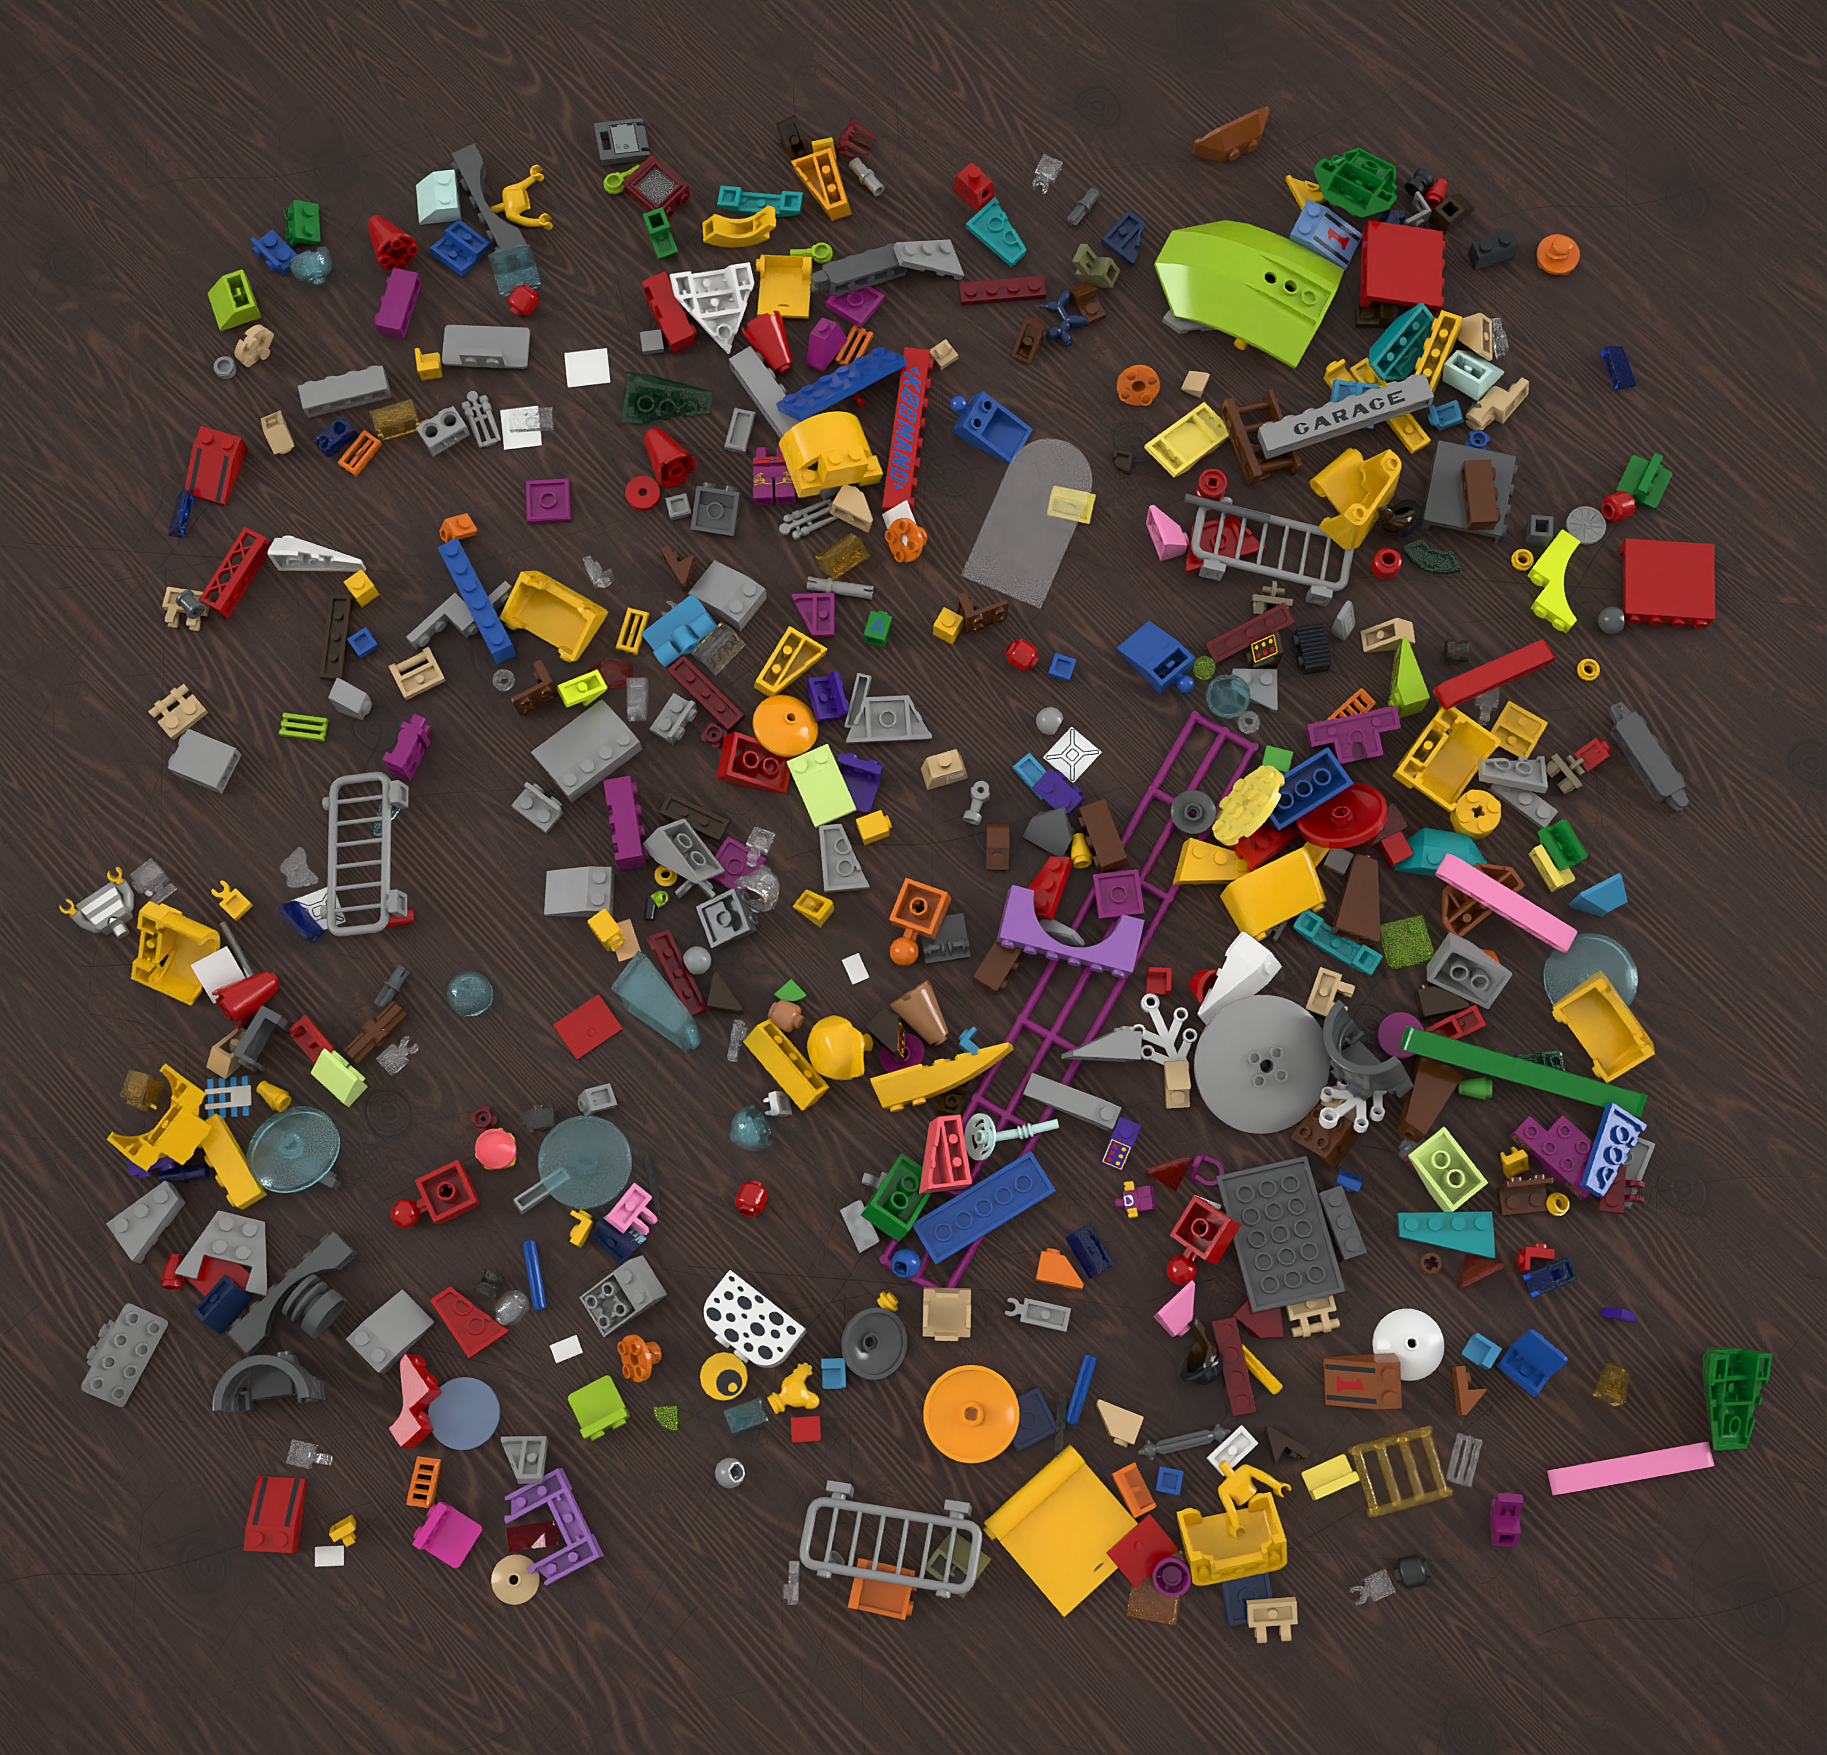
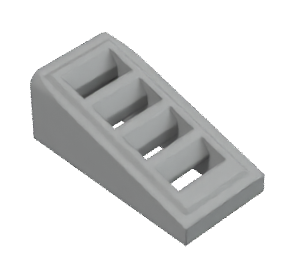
[1330,600,1355,641]
[1039,919,1085,947]

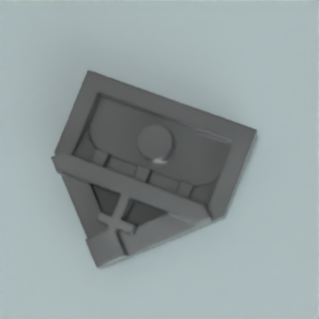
[1023,806,1075,857]

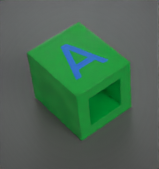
[864,611,893,648]

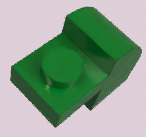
[643,207,678,261]

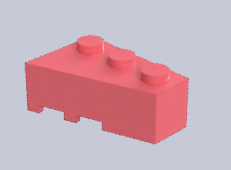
[919,1115,972,1194]

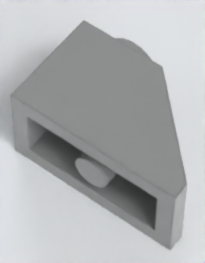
[328,678,372,720]

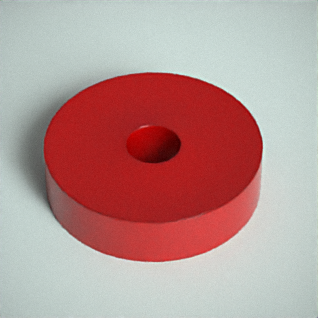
[625,476,661,511]

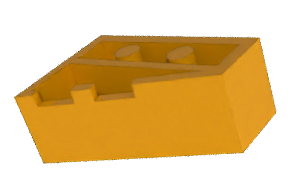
[791,148,852,221]

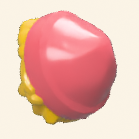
[475,1128,517,1170]

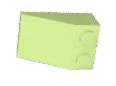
[787,744,856,828]
[1408,1127,1488,1212]

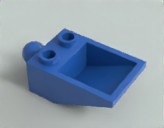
[950,391,1033,465]
[1116,621,1195,695]

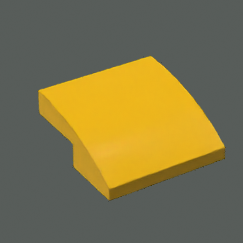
[1490,701,1548,758]

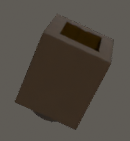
[1430,194,1475,235]

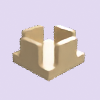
[923,1287,971,1341]

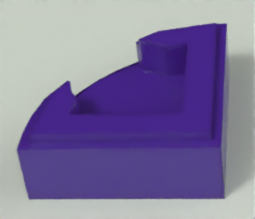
[1601,1308,1636,1323]

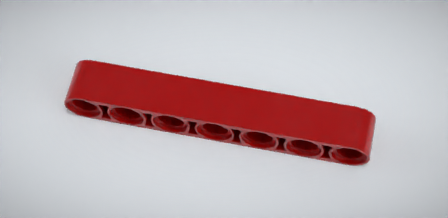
[1433,639,1556,710]

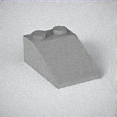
[688,560,767,631]
[643,818,725,884]
[544,866,615,917]
[1426,932,1512,1009]
[1061,1026,1142,1062]
[346,1289,436,1374]

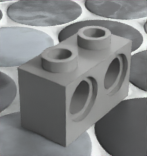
[416,406,470,456]

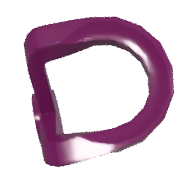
[1191,1154,1224,1187]

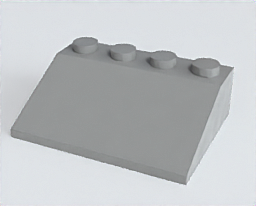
[531,699,643,803]

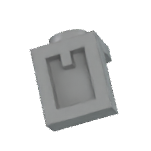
[578,1083,617,1118]

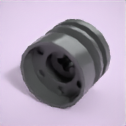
[282,1274,346,1339]

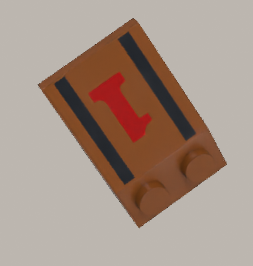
[1323,1353,1402,1410]

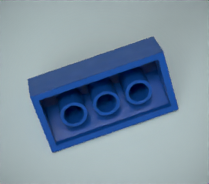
[1266,747,1354,831]

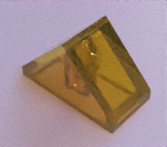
[1593,1362,1630,1406]

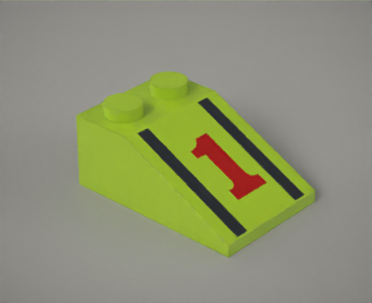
[1388,637,1430,718]

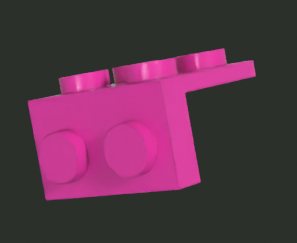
[412,1502,483,1568]

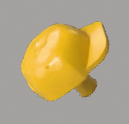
[807,1015,873,1080]

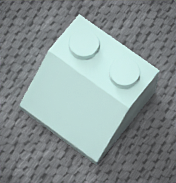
[416,170,462,225]

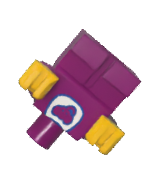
[1115,1181,1156,1218]

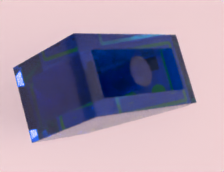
[1523,1257,1578,1298]

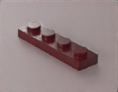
[959,275,1046,306]
[1204,602,1294,663]
[667,655,745,732]
[647,929,708,1019]
[1212,1316,1257,1416]

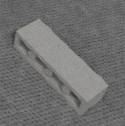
[298,365,392,418]

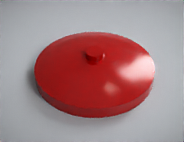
[1296,783,1388,849]

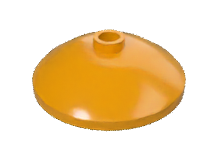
[753,695,818,757]

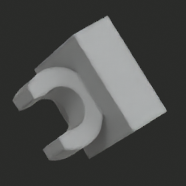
[763,1091,792,1117]

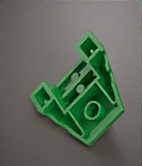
[1314,148,1397,218]
[1702,1347,1772,1450]

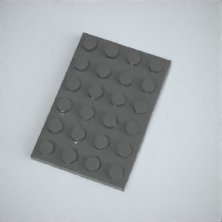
[1216,1156,1345,1314]

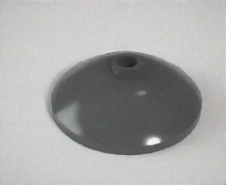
[841,1307,907,1380]

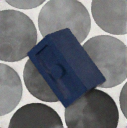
[193,1275,252,1334]

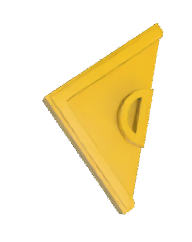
[1285,175,1328,210]

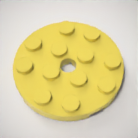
[1212,765,1284,846]

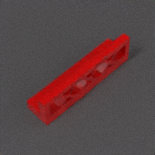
[198,527,271,619]

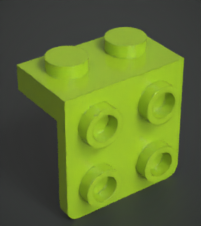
[568,1375,630,1441]

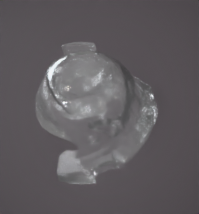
[734,864,780,913]

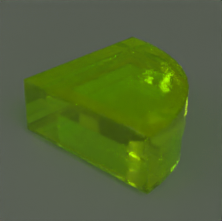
[653,1406,678,1431]

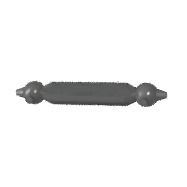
[1138,1423,1231,1460]

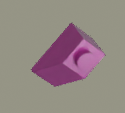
[806,318,848,372]

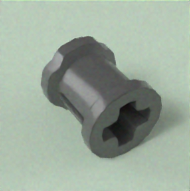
[175,590,205,619]

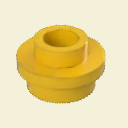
[1511,549,1534,571]
[1577,659,1600,681]
[655,865,677,887]
[1546,1192,1570,1216]
[877,1292,898,1312]

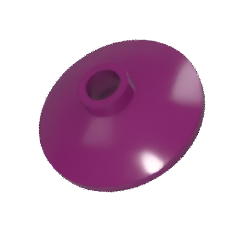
[880,1033,925,1073]

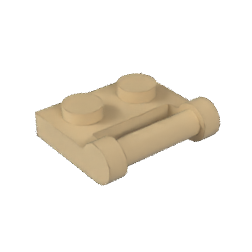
[389,646,446,700]

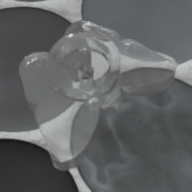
[279,847,319,888]

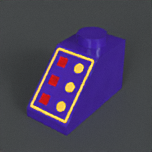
[1100,1117,1141,1172]

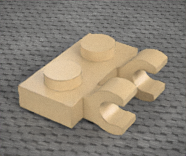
[162,587,212,631]
[1305,967,1355,1018]
[1246,1597,1298,1643]

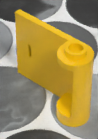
[756,255,812,319]
[1310,448,1367,514]

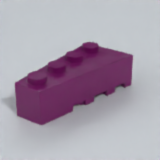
[603,776,650,871]

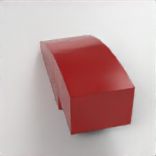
[1424,1005,1488,1040]

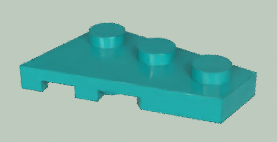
[966,197,1027,268]

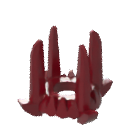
[835,118,877,163]

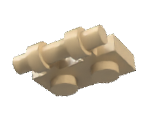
[148,684,208,740]
[1286,1296,1340,1338]

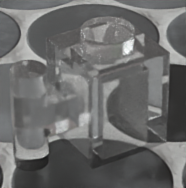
[130,858,177,905]

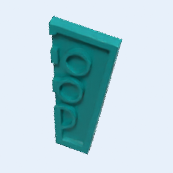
[1397,1212,1495,1260]

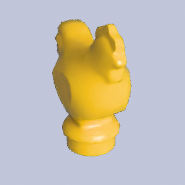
[767,1362,819,1414]

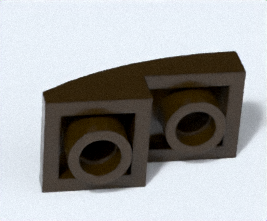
[937,1080,970,1116]

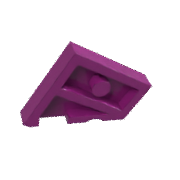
[792,593,835,638]

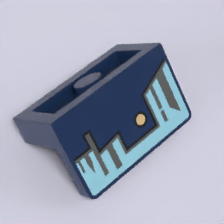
[589,1210,647,1265]

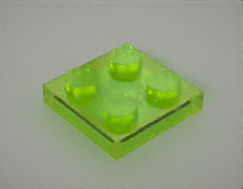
[1380,914,1435,970]

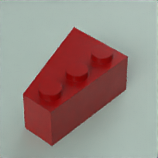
[642,272,697,354]

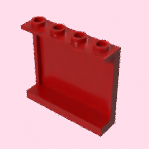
[1360,220,1445,317]
[1620,539,1715,628]

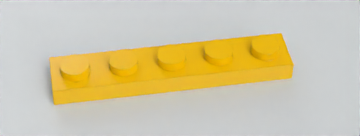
[1348,358,1431,454]

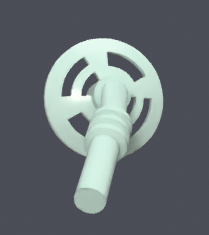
[964,1113,1059,1160]

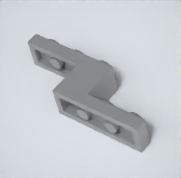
[406,581,513,650]

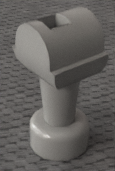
[963,781,990,825]

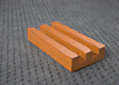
[835,325,873,366]
[337,430,382,477]

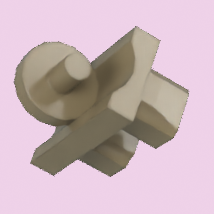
[1251,581,1293,615]
[1546,753,1585,794]

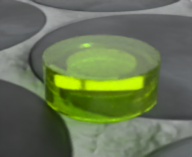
[1193,656,1216,679]

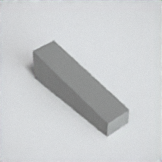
[844,673,872,729]
[513,1167,570,1215]

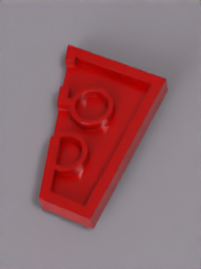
[1028,856,1073,920]
[430,1287,509,1359]

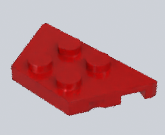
[1185,515,1266,574]
[1229,821,1299,872]

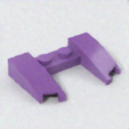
[505,1468,604,1585]

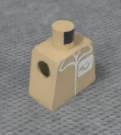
[921,749,968,790]

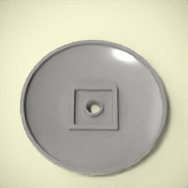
[1194,995,1330,1134]

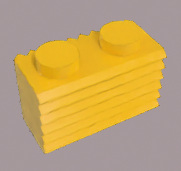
[588,909,626,952]

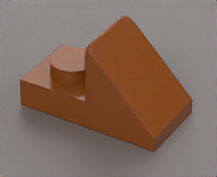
[1451,1366,1487,1416]

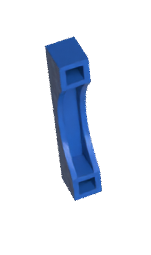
[437,538,516,665]

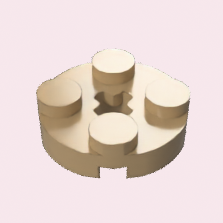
[235,324,274,367]

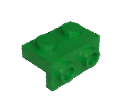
[285,200,321,248]
[1537,819,1588,871]

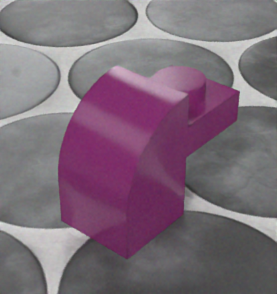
[1490,1492,1523,1547]

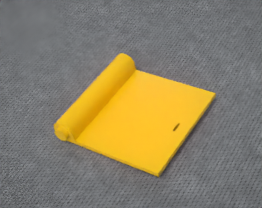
[983,1444,1138,1617]

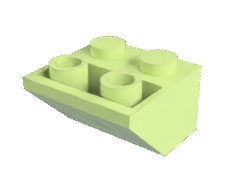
[311,1049,368,1107]

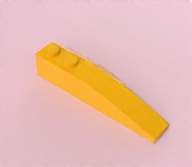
[870,1042,1014,1112]

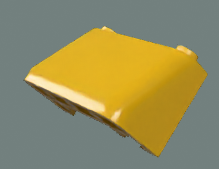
[1319,449,1401,551]
[499,571,608,662]
[1220,847,1327,942]
[1552,970,1655,1083]
[1177,1492,1287,1586]

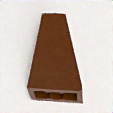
[1330,853,1380,948]
[1397,1055,1463,1143]

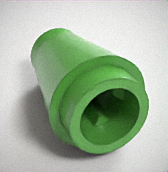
[1458,1077,1492,1100]

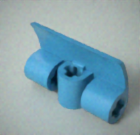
[642,594,718,667]

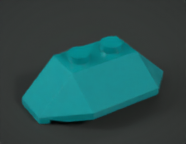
[1369,303,1435,381]
[1394,828,1487,878]

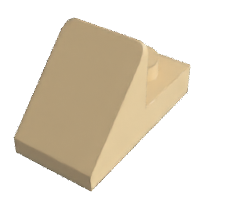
[1164,1060,1191,1108]

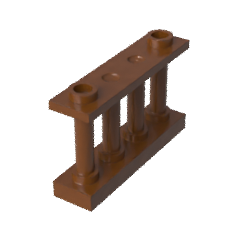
[1219,389,1302,486]

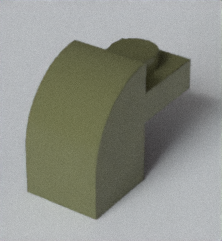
[1072,244,1120,288]

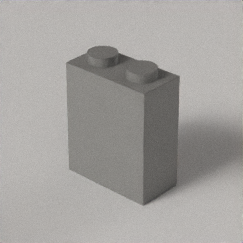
[168,729,242,794]

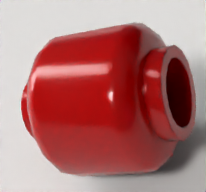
[507,284,539,317]
[1602,491,1635,522]
[1371,548,1402,580]
[1004,638,1039,671]
[735,1180,768,1217]

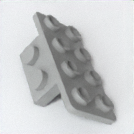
[442,325,531,369]
[81,1303,168,1407]

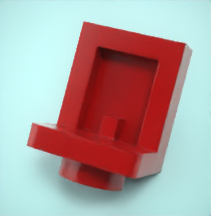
[1517,1244,1555,1273]

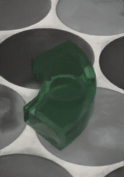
[1401,539,1461,575]

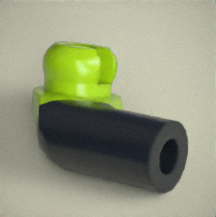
[644,891,669,921]

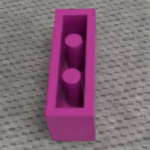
[374,268,422,339]

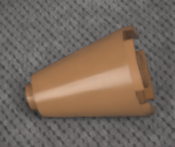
[890,980,948,1046]

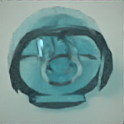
[288,247,333,286]
[1206,674,1251,719]
[446,971,494,1018]
[729,1104,772,1152]

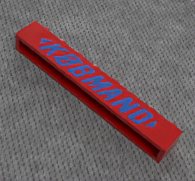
[882,347,934,514]

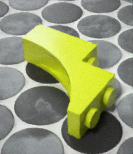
[1528,529,1580,634]

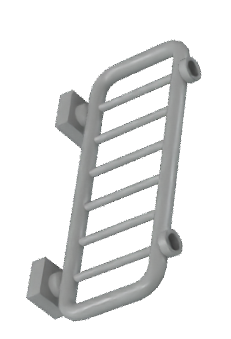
[1191,497,1354,607]
[320,772,409,936]
[800,1480,982,1599]

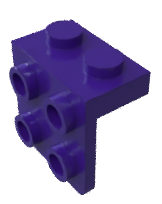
[837,753,883,814]

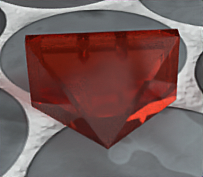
[587,659,635,689]
[1145,1155,1193,1191]
[1457,1254,1505,1289]
[507,1521,558,1553]

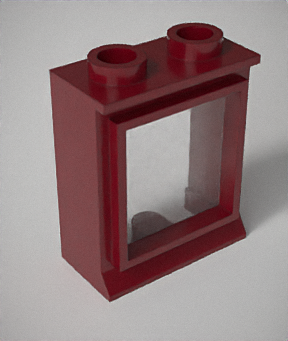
[623,155,690,219]

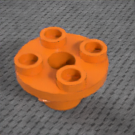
[1536,234,1580,276]
[1117,365,1160,406]
[885,518,927,562]
[617,1334,662,1382]

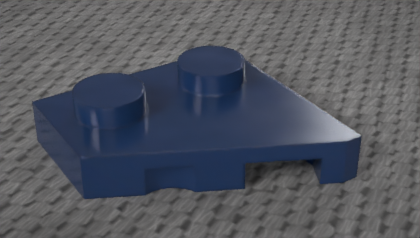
[1101,210,1145,267]

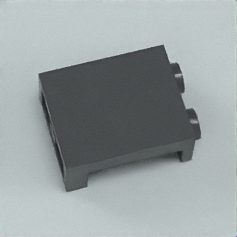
[233,1006,293,1072]

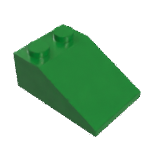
[860,1153,932,1242]

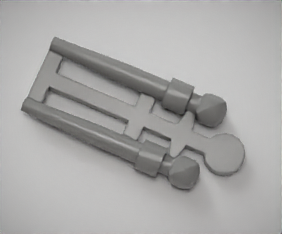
[462,391,501,448]
[779,498,838,540]

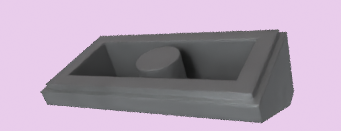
[840,1199,881,1253]

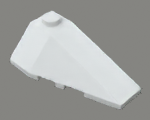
[268,536,366,572]
[1197,931,1282,1025]

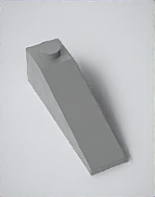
[1023,1073,1121,1131]

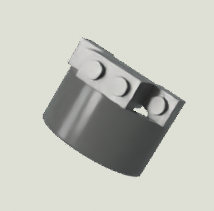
[1323,1000,1414,1101]
[212,1351,326,1414]

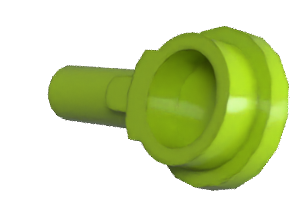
[604,165,639,194]
[790,243,833,264]

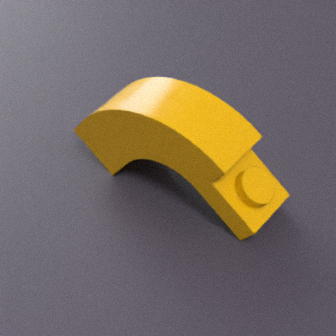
[702,206,776,248]

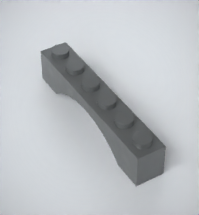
[451,144,530,266]
[228,1231,358,1355]

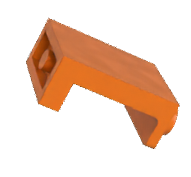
[848,1558,919,1620]

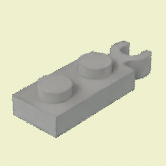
[1005,1298,1071,1332]

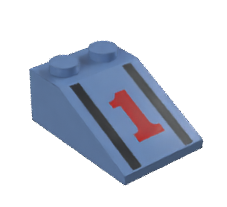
[1289,199,1362,271]

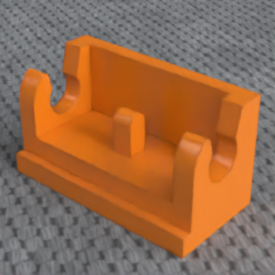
[1111,1462,1157,1518]

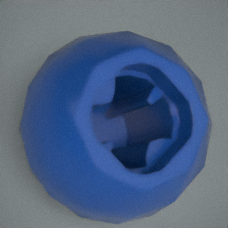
[891,1249,921,1279]

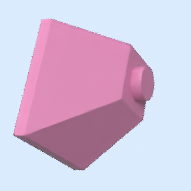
[1146,505,1189,561]
[1153,1281,1195,1337]

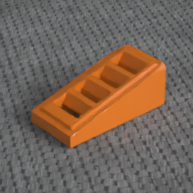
[1327,688,1376,720]
[406,1456,441,1508]

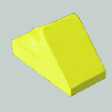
[557,669,607,707]

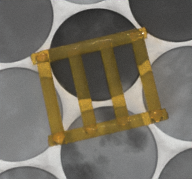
[1348,1425,1453,1518]

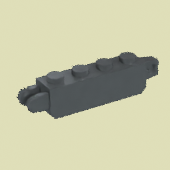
[810,241,907,296]
[1608,702,1689,812]

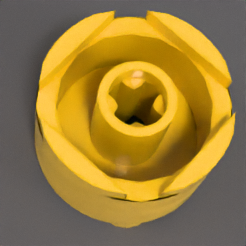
[1450,789,1501,840]

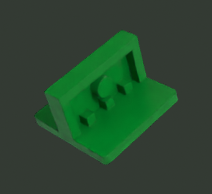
[1616,453,1672,509]

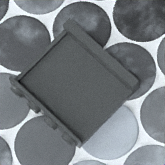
[1419,440,1518,544]

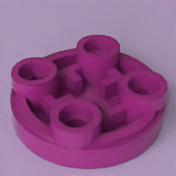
[1377,1012,1424,1059]

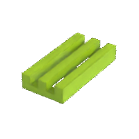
[279,713,329,742]

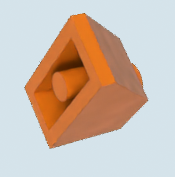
[1035,1248,1083,1291]

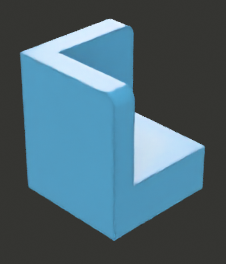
[1461,1333,1502,1370]
[821,1358,846,1389]

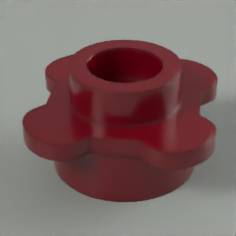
[701,723,727,748]
[469,1105,497,1133]

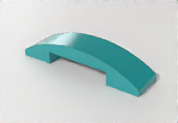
[717,186,803,217]
[1293,910,1383,976]

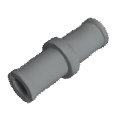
[849,158,885,196]

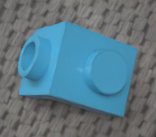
[1427,400,1464,431]
[958,1026,980,1056]

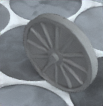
[1566,506,1606,545]

